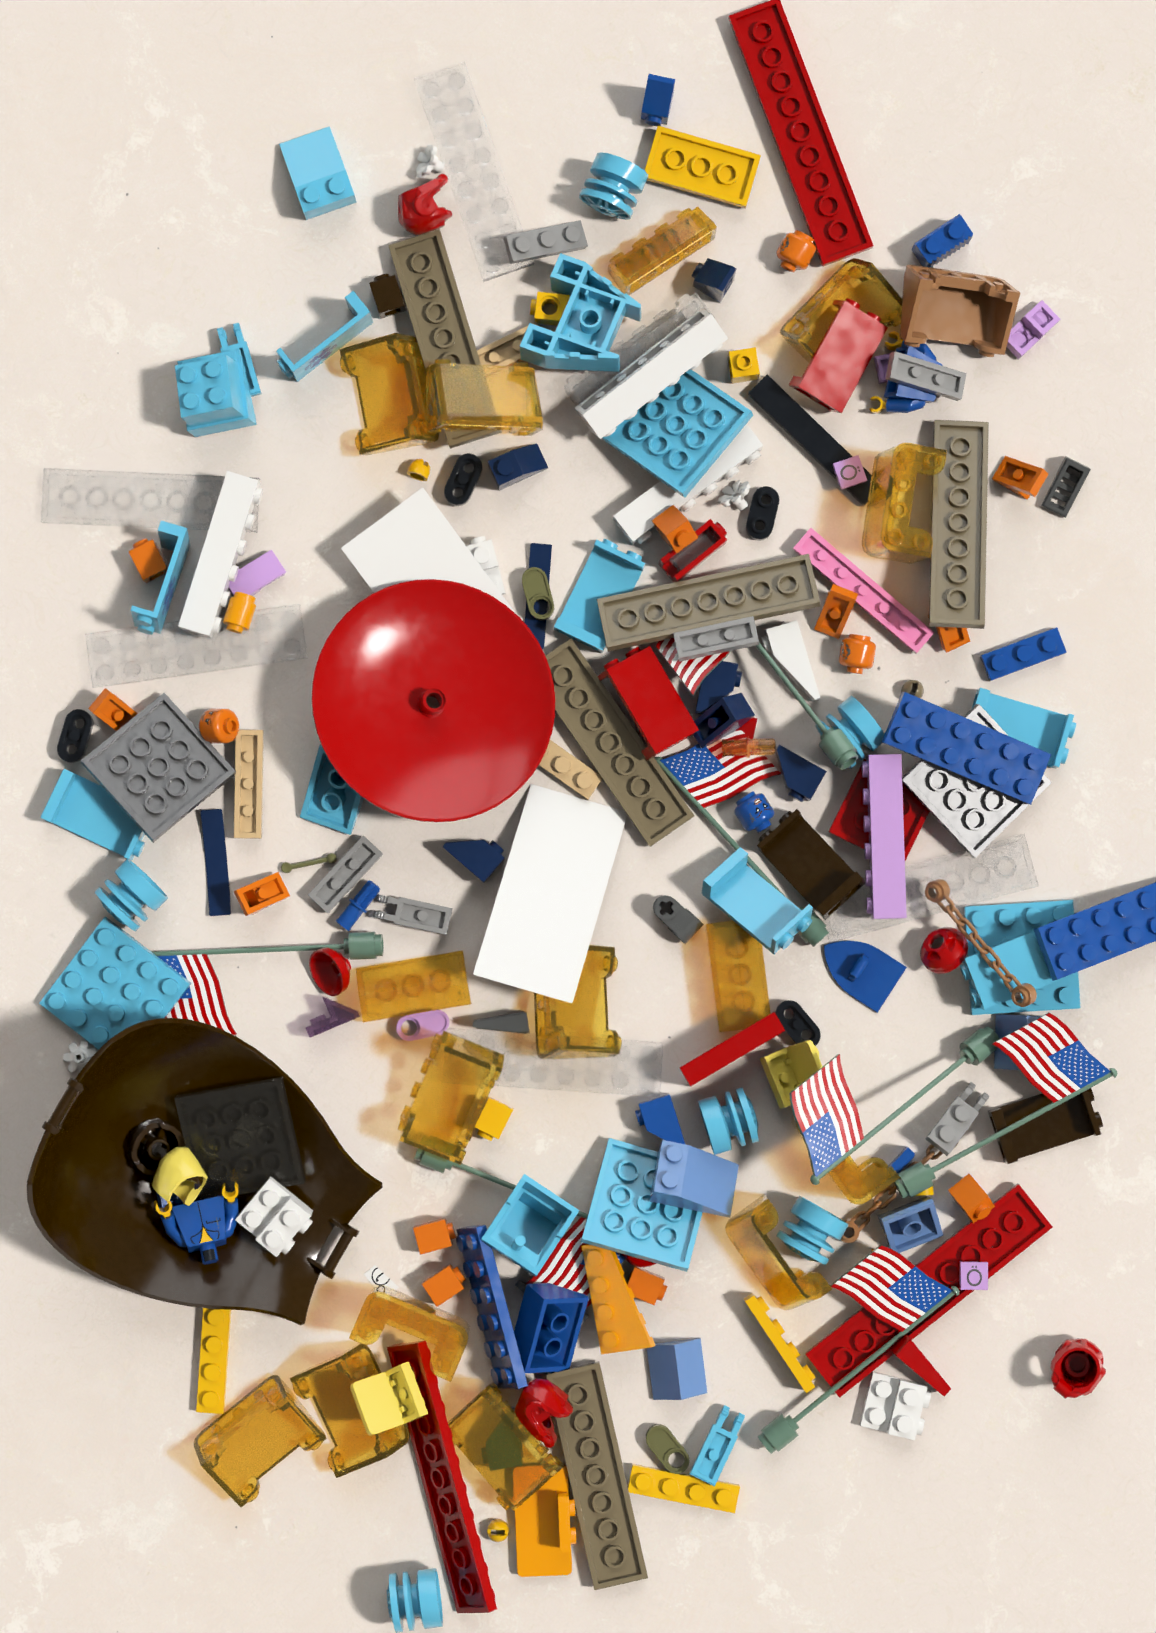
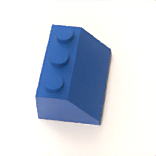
[514,1283,589,1373]

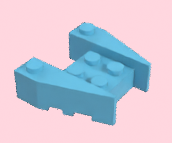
[519,253,641,372]

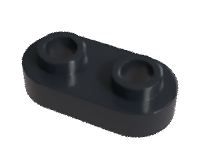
[444,453,483,506]
[746,486,779,541]
[57,709,93,763]
[775,1000,821,1046]

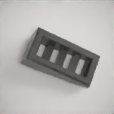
[1041,456,1091,518]
[473,1011,530,1034]

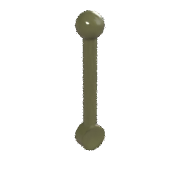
[281,853,337,873]

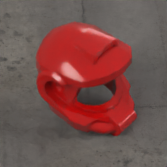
[398,174,452,235]
[1050,1338,1106,1399]
[515,1378,573,1448]

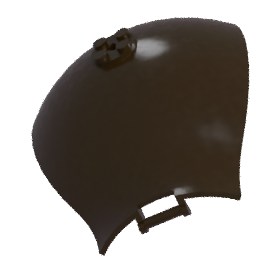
[27,1018,383,1325]

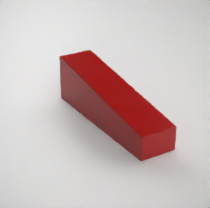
[892,1334,951,1397]

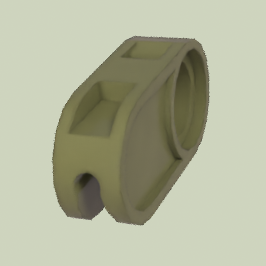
[522,567,554,621]
[646,1424,689,1474]

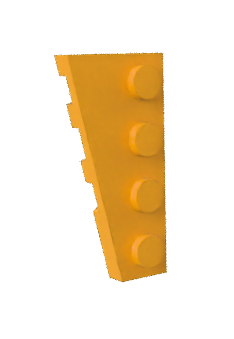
[582,1244,656,1355]

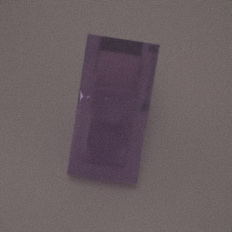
[306,996,362,1038]

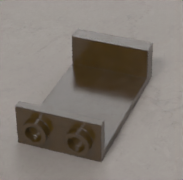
[757,809,865,920]
[988,1088,1103,1164]

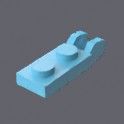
[217,323,262,397]
[689,1405,745,1486]

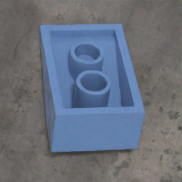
[649,1140,739,1218]

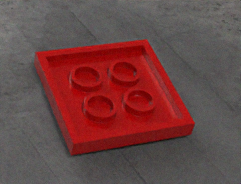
[828,759,929,861]

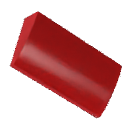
[680,1012,785,1087]

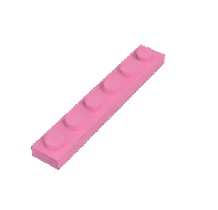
[793,528,935,654]

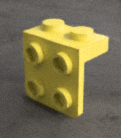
[759,1040,823,1109]
[350,1362,428,1436]

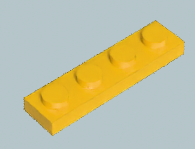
[744,1293,816,1393]
[196,1308,231,1414]
[628,1464,740,1513]

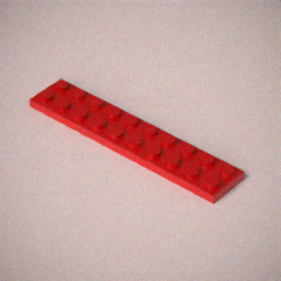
[728,0,874,267]
[805,1183,1053,1398]
[387,1340,497,1613]

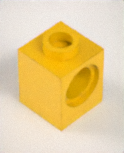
[530,292,570,326]
[727,347,760,384]
[474,1097,513,1141]

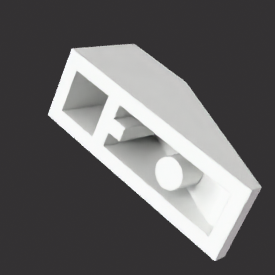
[761,620,820,702]

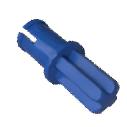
[336,880,380,931]

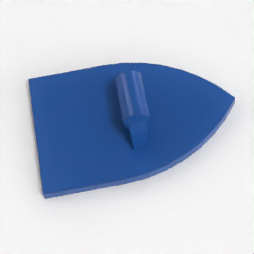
[824,941,907,1013]

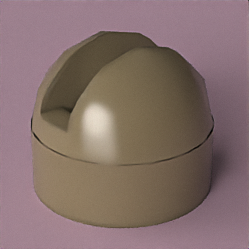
[901,680,924,698]

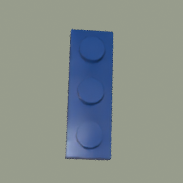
[980,627,1067,681]

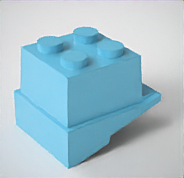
[175,349,257,437]
[481,1174,580,1277]

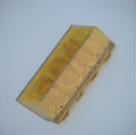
[608,207,717,295]
[705,921,771,1032]
[356,950,472,1022]

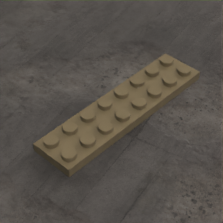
[388,229,502,449]
[929,420,989,629]
[597,554,821,652]
[546,638,694,847]
[546,1361,648,1590]

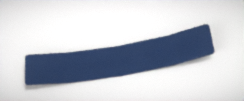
[524,543,552,649]
[201,809,231,916]

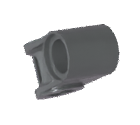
[653,895,704,944]

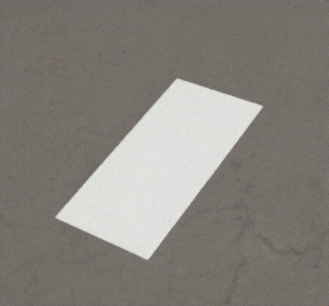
[341,488,546,656]
[473,784,627,1003]

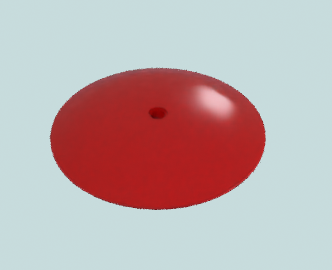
[312,579,555,822]

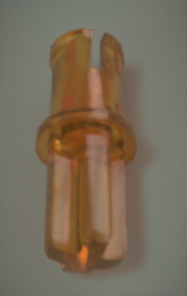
[722,737,776,758]

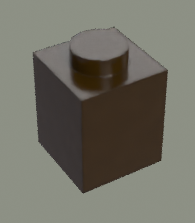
[369,274,406,319]

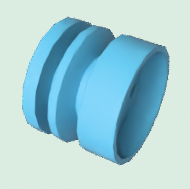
[579,152,648,220]
[815,696,885,769]
[95,858,168,932]
[698,1087,759,1155]
[776,1196,849,1265]
[387,1568,443,1633]

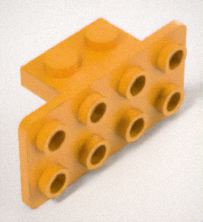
[513,1464,576,1577]

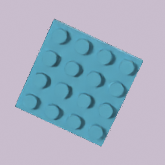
[603,370,753,498]
[964,900,1081,1015]
[39,917,192,1050]
[581,1138,703,1272]

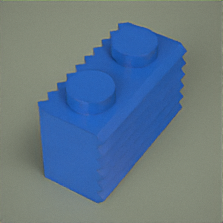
[912,214,973,268]

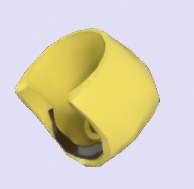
[152,1146,208,1206]

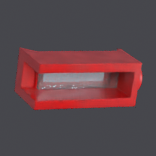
[658,519,727,583]

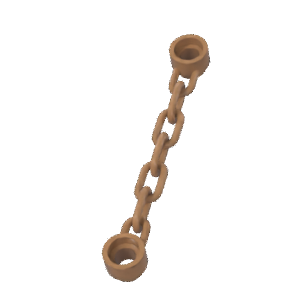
[925,879,1037,1007]
[841,1143,958,1243]

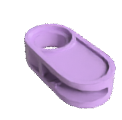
[396,1010,450,1041]

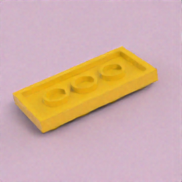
[645,126,761,209]

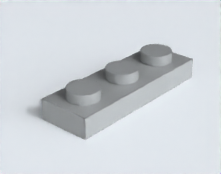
[503,220,588,264]
[885,351,967,401]
[673,616,759,662]
[308,835,383,913]

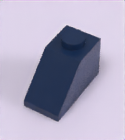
[692,258,737,303]
[488,443,548,491]
[695,661,742,714]
[693,693,755,748]
[775,744,827,802]
[442,840,505,883]

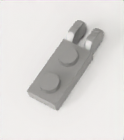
[373,894,453,935]
[926,1082,989,1156]

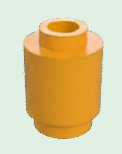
[223,592,256,634]

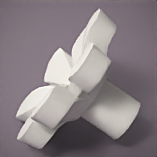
[416,144,445,179]
[718,480,750,511]
[63,1040,98,1073]

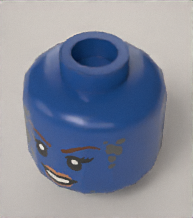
[734,791,775,833]

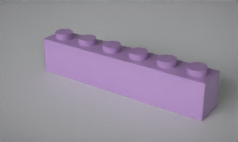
[862,754,907,919]

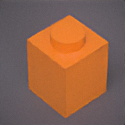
[651,505,698,554]
[128,538,168,584]
[948,1174,995,1223]
[413,1218,456,1255]
[422,1264,466,1307]
[627,1266,667,1305]

